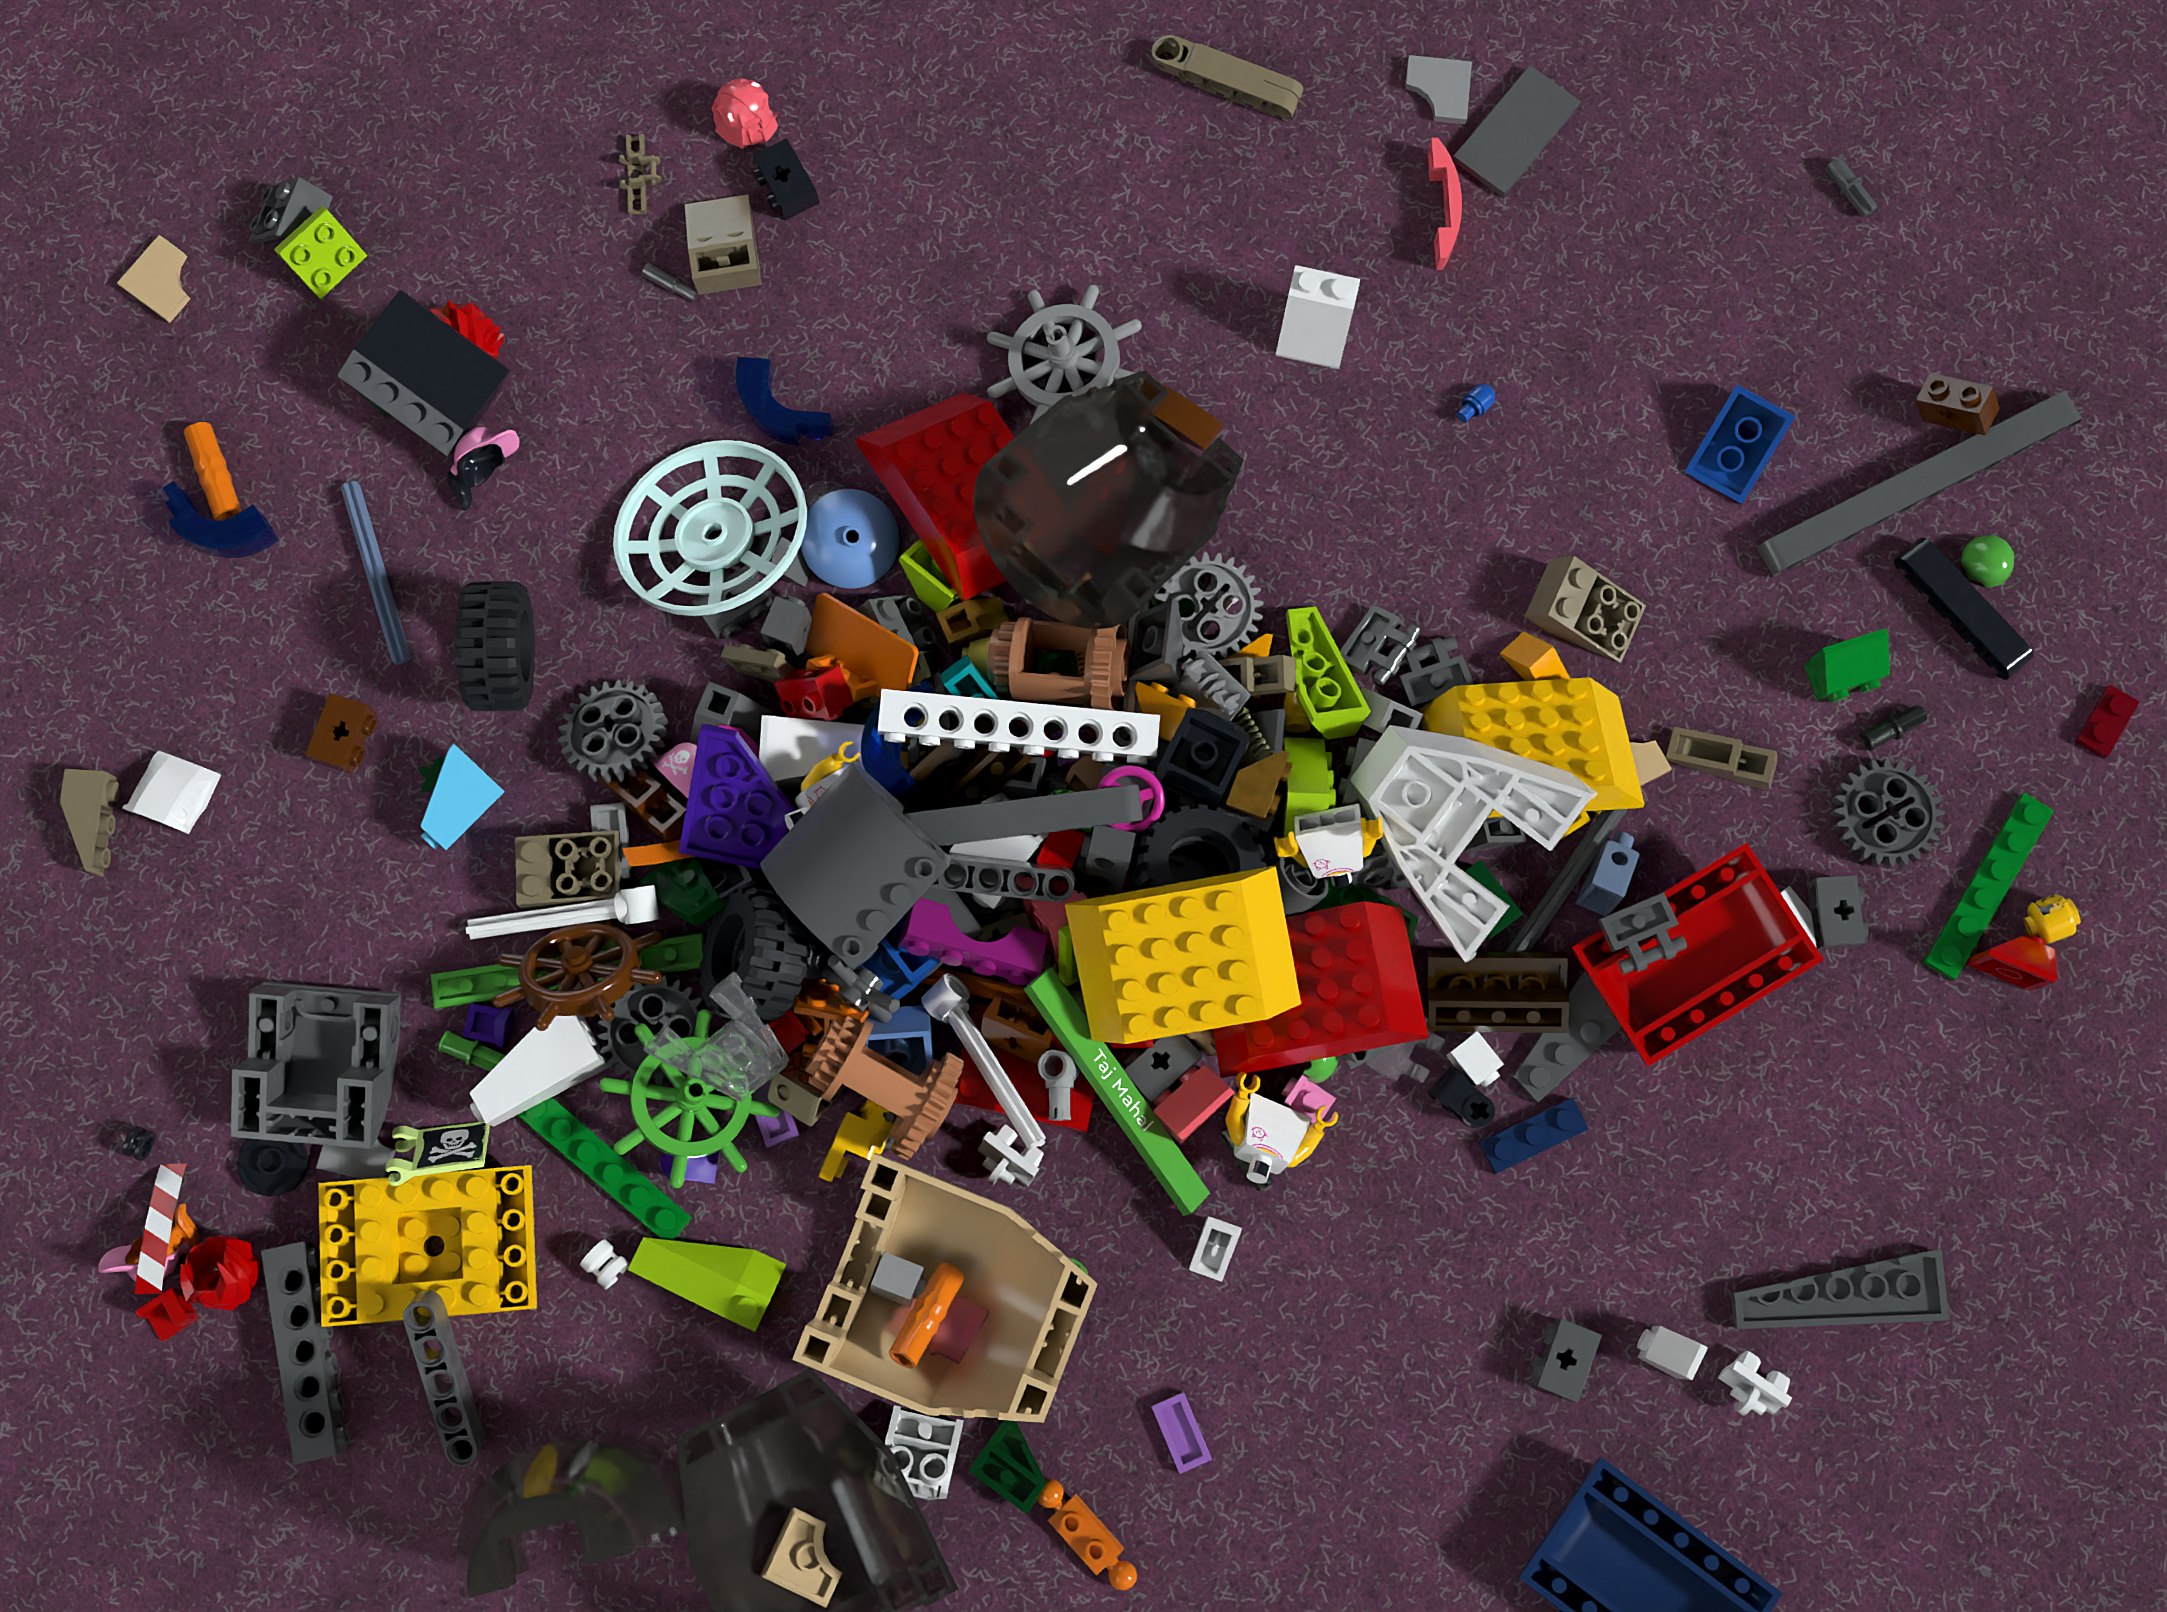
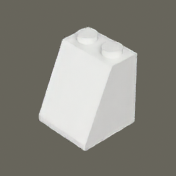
[1275,265,1360,369]
[947,792,1049,909]

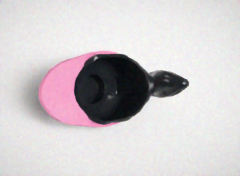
[447,427,520,511]

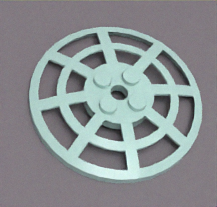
[613,440,807,616]

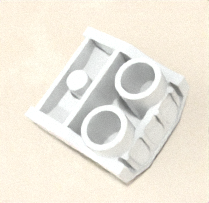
[123,751,221,834]
[877,1405,964,1500]

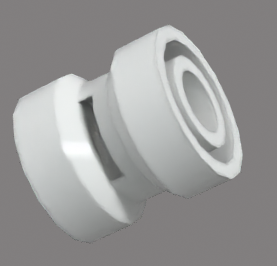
[580,1239,630,1289]

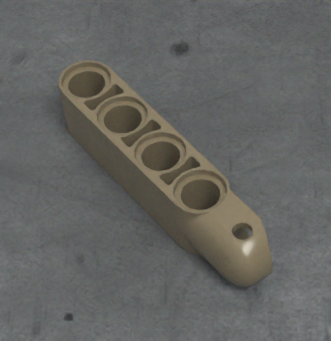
[1151,35,1304,121]

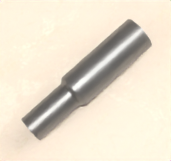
[642,263,698,302]

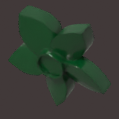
[418,756,444,793]

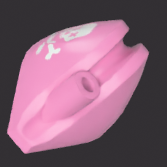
[650,742,697,798]

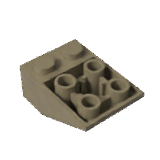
[685,194,762,295]
[1525,556,1646,664]
[515,830,621,911]

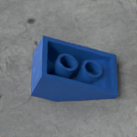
[1685,384,1796,504]

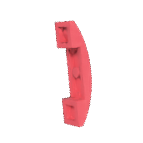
[1428,138,1462,270]

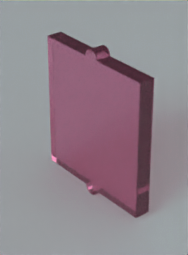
[926,1295,989,1364]

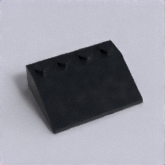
[337,290,511,456]

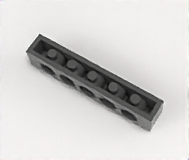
[261,1241,350,1465]

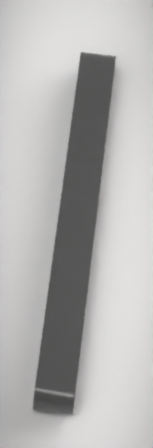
[1756,391,2083,577]

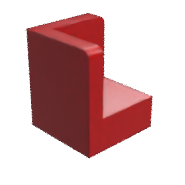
[761,1008,813,1058]
[135,1288,199,1341]

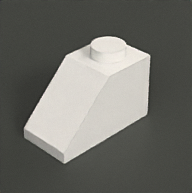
[1637,1326,1708,1380]

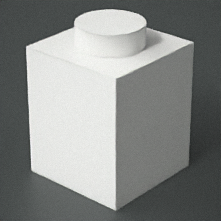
[1446,1031,1504,1088]

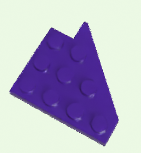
[679,724,796,870]

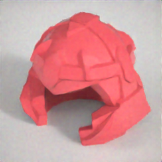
[711,77,779,149]

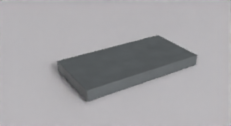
[1452,65,1581,198]

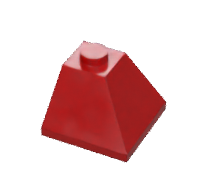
[1965,935,2058,991]

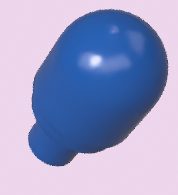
[1456,384,1495,423]

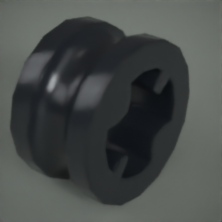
[122,1126,156,1161]

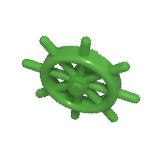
[599,1009,781,1188]

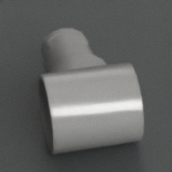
[1038,1050,1080,1121]

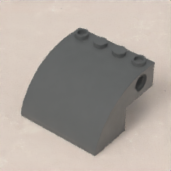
[760,760,951,970]
[231,982,401,1149]

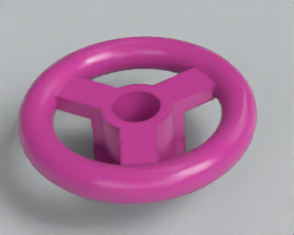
[1097,765,1165,834]

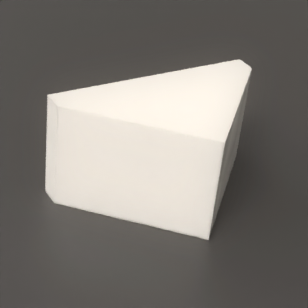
[1189,1216,1242,1282]

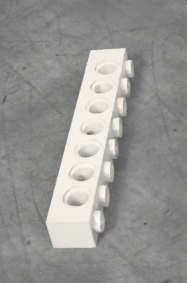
[877,689,1160,765]

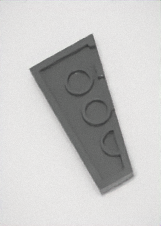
[1513,970,1621,1103]

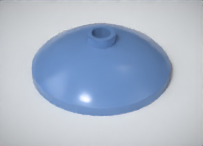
[800,489,900,589]

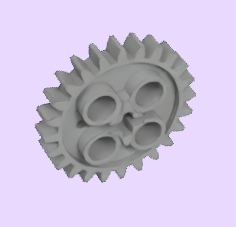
[1155,552,1263,659]

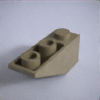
[60,769,120,877]

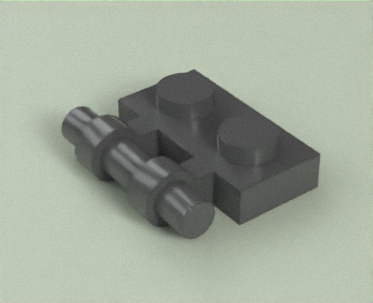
[1340,604,1421,685]
[1398,636,1474,709]
[1598,893,1687,975]

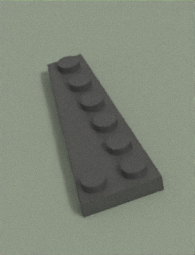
[1731,1249,1949,1329]

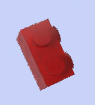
[774,666,854,721]

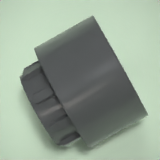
[1271,856,1328,917]

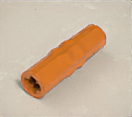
[184,422,242,522]
[889,1262,964,1368]

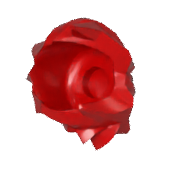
[429,300,505,358]
[180,1235,262,1310]

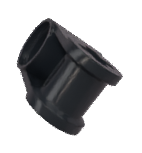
[1428,1066,1495,1129]

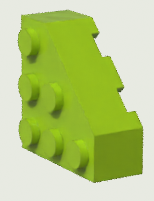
[1279,737,1336,858]

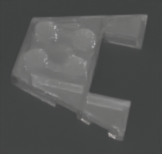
[643,972,790,1102]

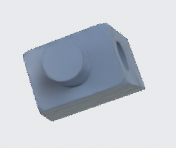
[1575,831,1639,917]

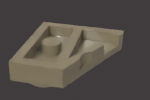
[720,644,796,683]

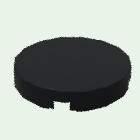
[237,1138,308,1197]

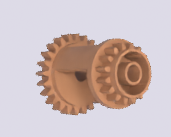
[987,611,1131,711]
[805,1016,964,1161]

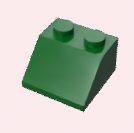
[1803,628,1890,704]

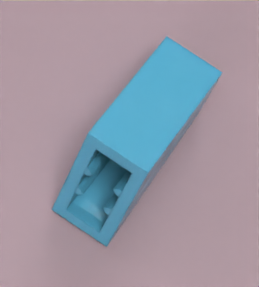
[420,743,505,850]

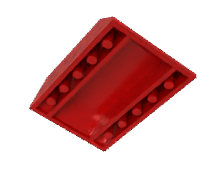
[855,392,1070,602]
[1571,842,1824,1067]
[1213,901,1429,1078]

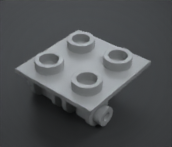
[1168,649,1251,722]

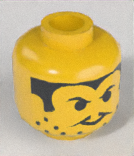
[2023,894,2081,944]

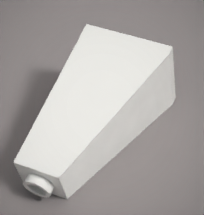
[759,715,897,794]
[470,1015,611,1126]

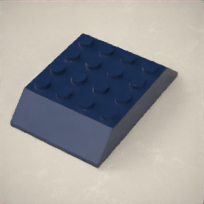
[1518,1457,1783,1612]

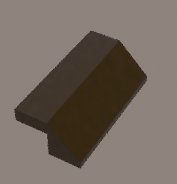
[886,716,1033,814]
[1427,951,1569,1033]

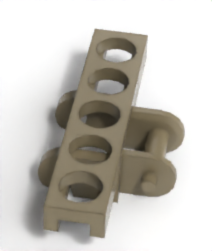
[619,134,661,215]

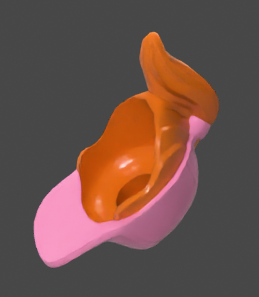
[98,1203,199,1282]

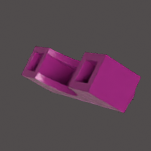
[898,898,1048,985]

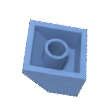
[865,1005,934,1076]

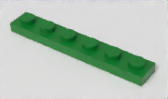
[1922,793,2054,981]
[518,1097,693,1240]

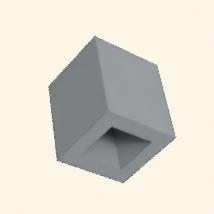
[871,1252,927,1308]

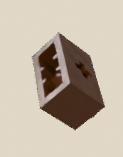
[1916,373,2000,436]
[305,693,377,774]
[981,990,1058,1065]

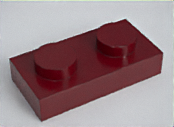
[2075,684,2140,759]

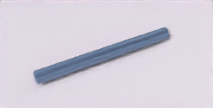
[341,481,411,665]

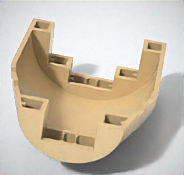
[792,1153,1098,1423]

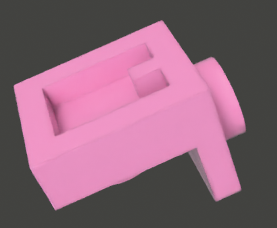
[1281,1074,1336,1124]

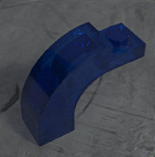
[736,357,834,446]
[163,481,280,558]
[861,680,936,798]

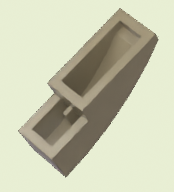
[1216,655,1297,696]
[1666,727,1778,791]

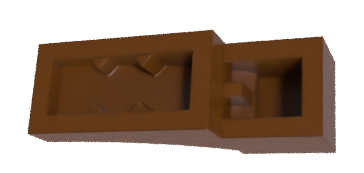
[598,766,686,843]

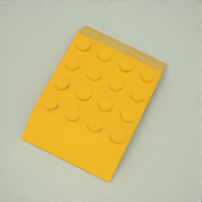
[1419,677,1644,818]
[1065,865,1301,1044]

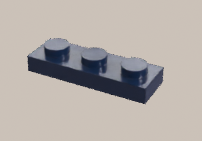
[1479,1098,1589,1174]

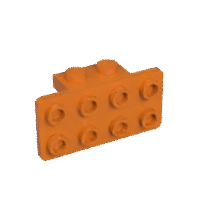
[806,593,919,702]

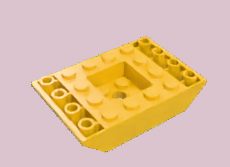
[319,1165,537,1327]

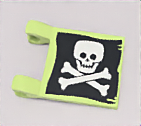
[385,1121,490,1186]

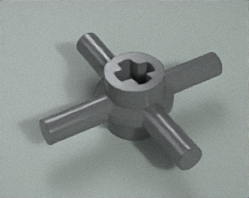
[822,954,900,1023]

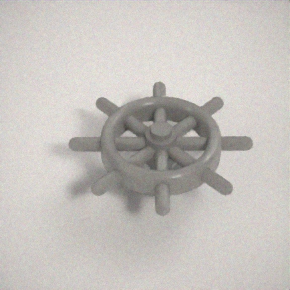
[987,285,1143,434]

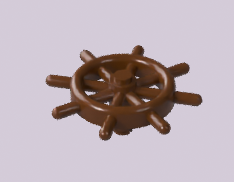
[492,918,664,1031]

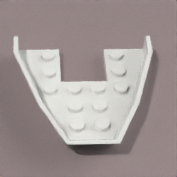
[1350,725,1598,963]

